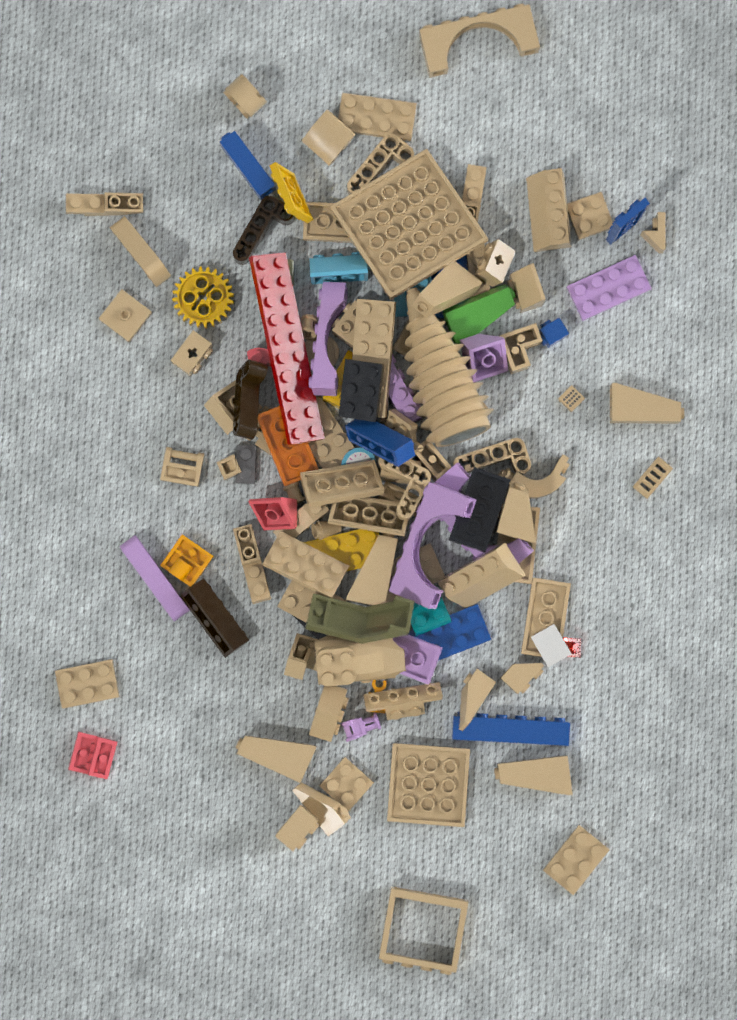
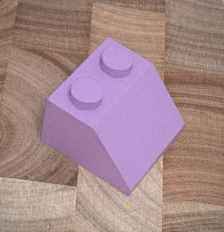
[460,334,508,382]

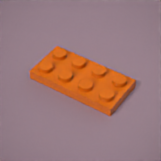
[258,406,319,487]

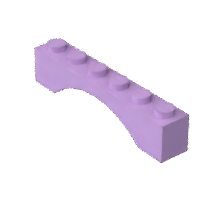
[309,282,348,396]

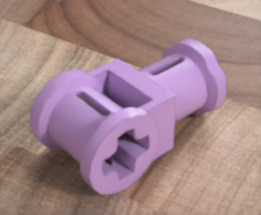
[340,713,382,742]

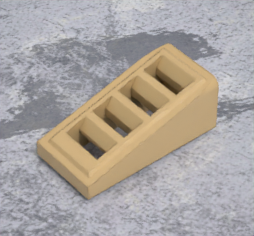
[633,457,673,499]

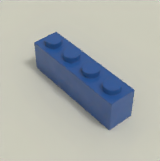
[345,419,415,467]

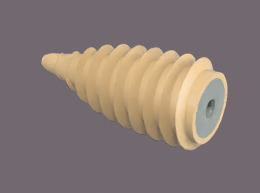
[404,288,494,447]

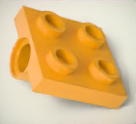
[160,534,214,587]

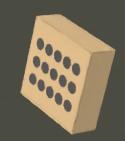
[558,385,585,412]

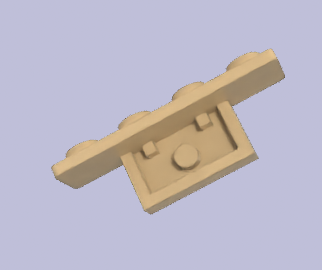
[364,682,443,720]

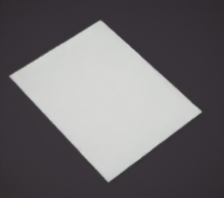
[531,624,571,667]

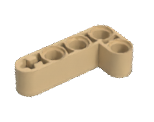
[347,134,414,195]
[109,216,171,287]
[452,438,531,475]

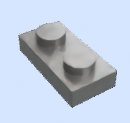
[235,445,256,484]

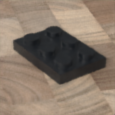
[338,359,384,422]

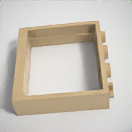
[379,886,468,975]

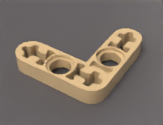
[378,457,431,520]

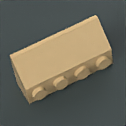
[526,168,572,252]
[328,497,410,536]
[438,542,525,608]

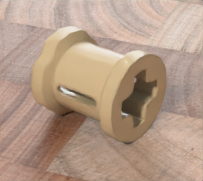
[301,314,318,340]
[283,482,306,504]

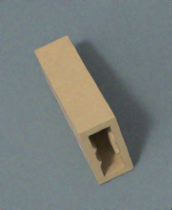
[412,261,483,318]
[610,383,684,424]
[346,533,398,606]
[235,735,317,783]
[494,755,573,795]

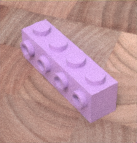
[389,354,422,423]

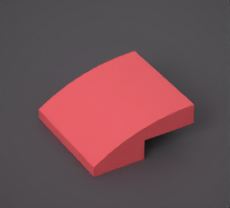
[68,731,117,779]

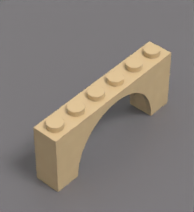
[419,4,540,78]

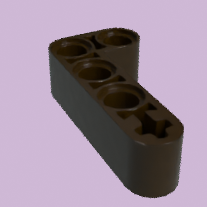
[233,196,295,265]
[233,359,268,440]

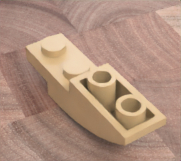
[462,164,487,223]
[65,192,143,216]
[233,524,271,604]

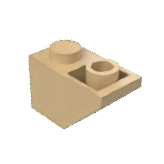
[500,663,544,694]

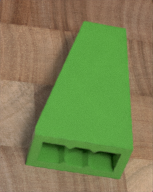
[442,284,516,344]

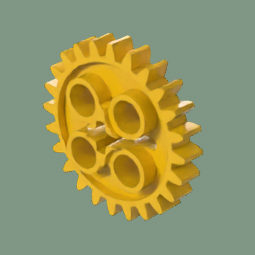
[172,266,234,329]

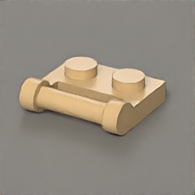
[160,447,205,487]

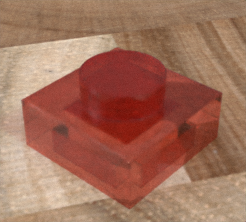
[562,637,582,658]

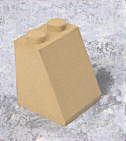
[497,482,535,543]

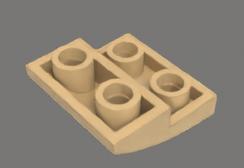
[302,109,356,166]

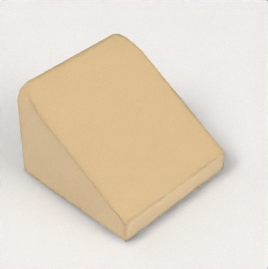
[216,454,242,480]

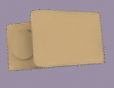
[640,212,665,254]

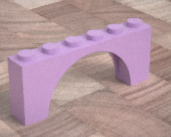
[422,463,534,564]
[389,482,477,609]

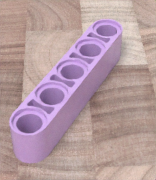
[119,535,190,622]

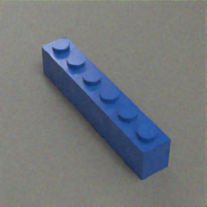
[452,712,570,746]

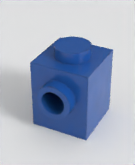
[539,318,569,348]

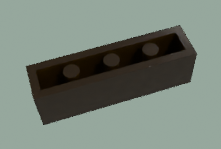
[180,578,249,658]

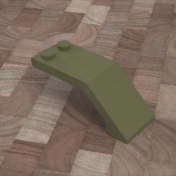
[305,593,414,644]

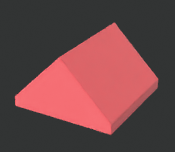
[248,497,297,530]

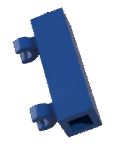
[220,131,276,200]

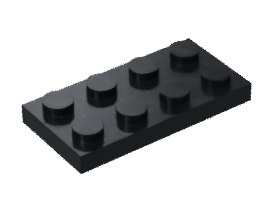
[449,467,511,553]

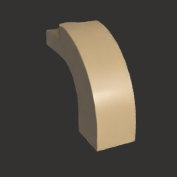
[509,454,570,499]

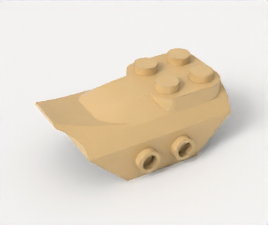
[315,635,406,686]

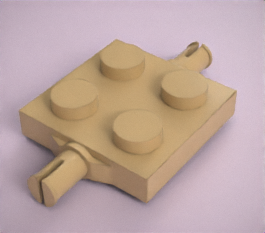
[379,409,424,460]

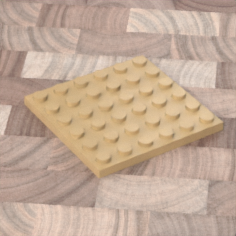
[330,149,488,300]

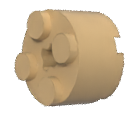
[223,73,267,119]

